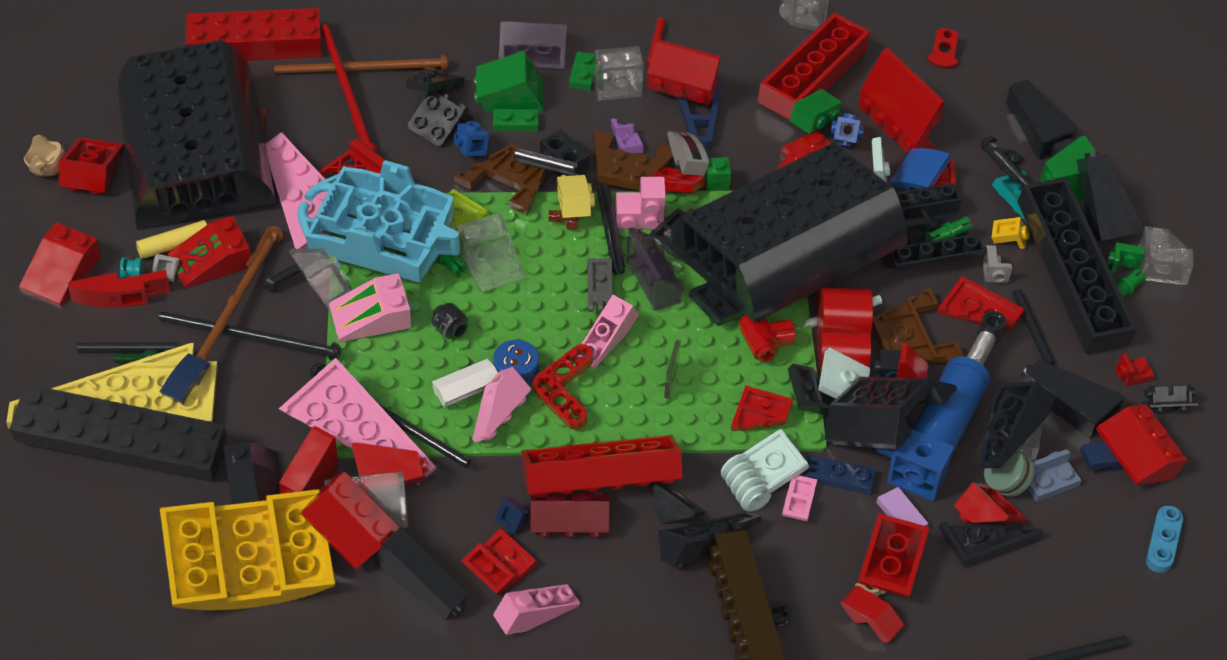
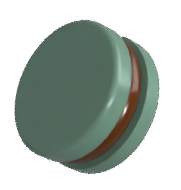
[984,450,1034,497]

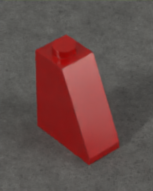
[279,425,338,494]
[352,442,430,497]

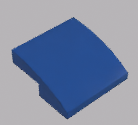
[890,148,951,191]

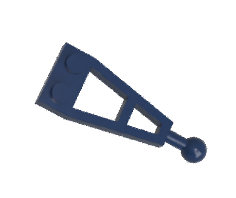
[676,75,721,158]

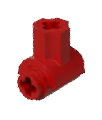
[739,315,796,362]

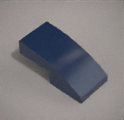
[159,353,211,405]
[1080,442,1124,472]

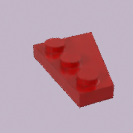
[937,276,1024,331]

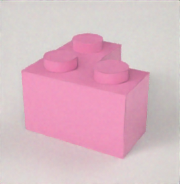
[615,177,665,230]

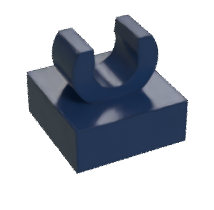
[495,497,530,534]

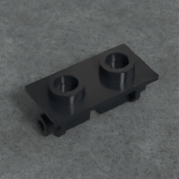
[1142,385,1198,411]

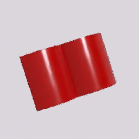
[815,288,873,371]

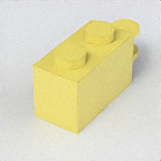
[557,174,595,218]

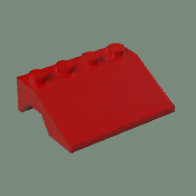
[858,48,944,153]

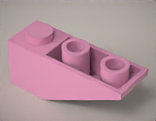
[578,295,639,369]
[472,367,531,442]
[493,584,581,635]

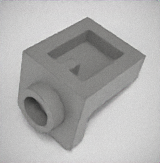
[982,245,1012,283]

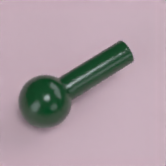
[113,349,159,363]

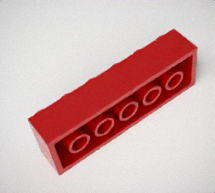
[186,8,322,61]
[758,13,870,120]
[521,435,682,497]

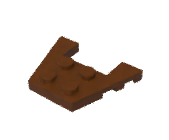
[593,130,674,191]
[454,143,548,215]
[872,287,964,364]

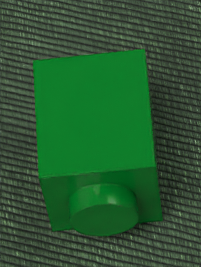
[704,157,731,191]

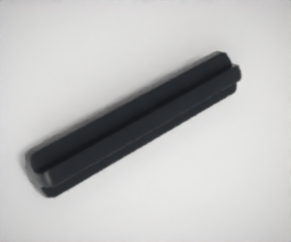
[513,148,579,176]

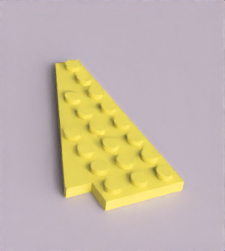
[6,343,218,428]

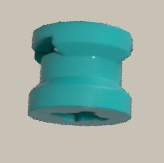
[120,257,144,279]

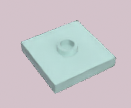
[872,137,890,182]
[818,347,870,399]
[742,429,809,493]

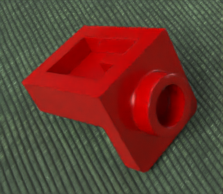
[1116,353,1155,387]

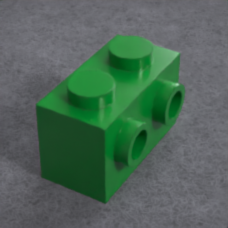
[789,89,842,134]

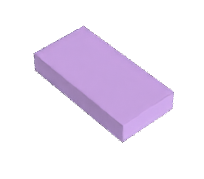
[876,487,928,527]

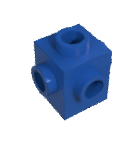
[831,113,864,146]
[454,121,489,156]

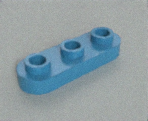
[1146,506,1183,573]

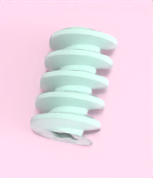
[721,454,771,511]

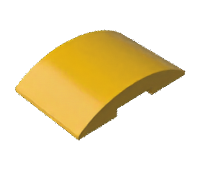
[160,489,335,610]

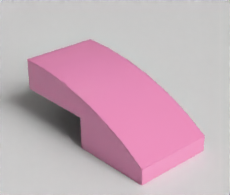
[782,475,817,521]

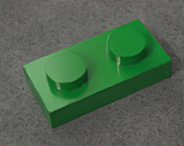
[569,52,598,91]
[493,109,538,132]

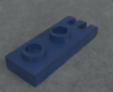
[804,456,876,495]

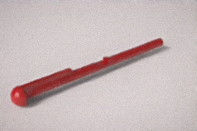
[321,25,378,153]

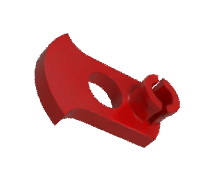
[926,28,959,69]

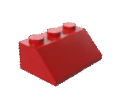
[647,39,721,106]
[1096,405,1187,485]
[300,471,400,569]

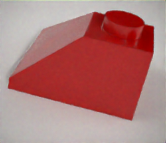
[954,483,1028,524]

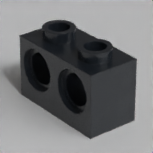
[539,129,590,177]

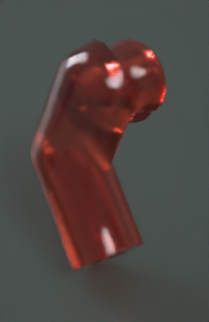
[548,210,580,230]

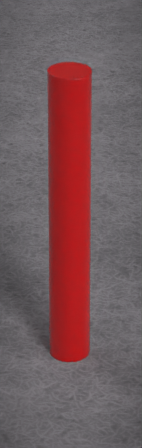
[647,17,666,67]

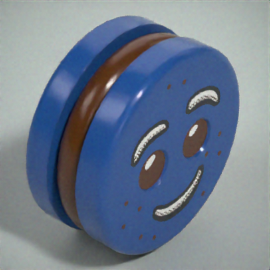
[493,340,539,384]

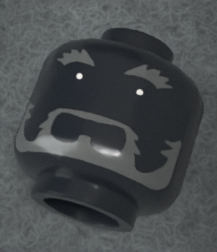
[432,303,468,339]

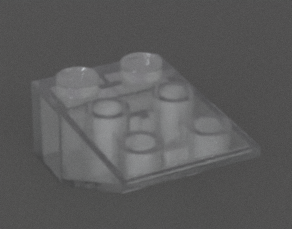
[455,212,526,293]

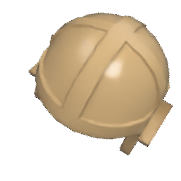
[24,135,65,177]

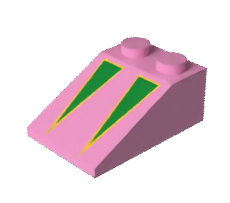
[329,273,411,342]

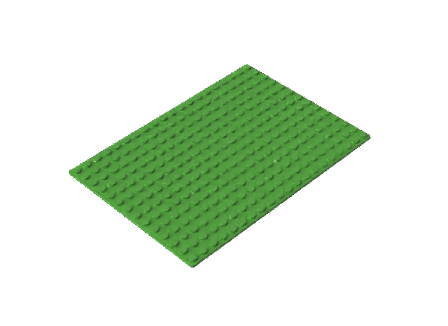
[326,191,826,458]

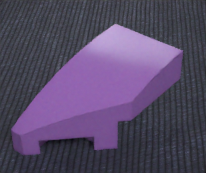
[611,118,643,154]

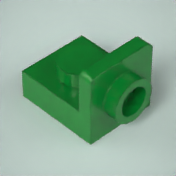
[1107,242,1144,275]

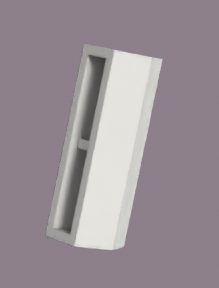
[432,359,498,408]

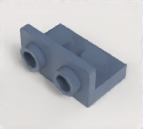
[1027,449,1081,502]

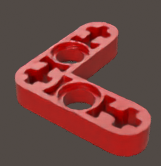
[532,344,594,430]

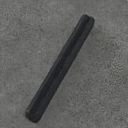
[597,182,625,275]

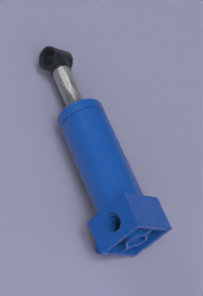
[877,311,1006,502]

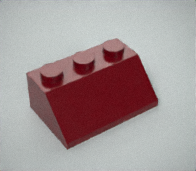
[530,492,609,537]

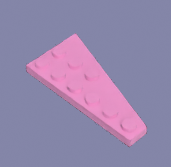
[266,132,354,256]
[279,358,437,485]

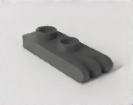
[588,258,612,312]

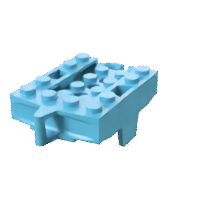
[297,160,460,283]

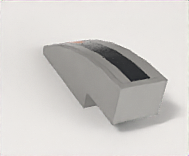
[667,131,709,176]

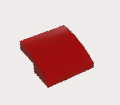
[461,528,538,595]

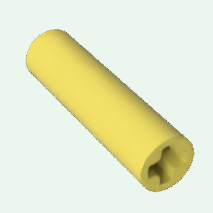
[136,220,207,259]

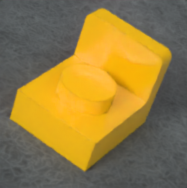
[991,217,1029,249]

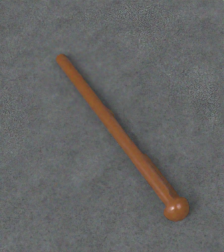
[274,54,450,74]
[197,226,283,361]

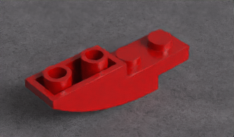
[67,270,170,308]

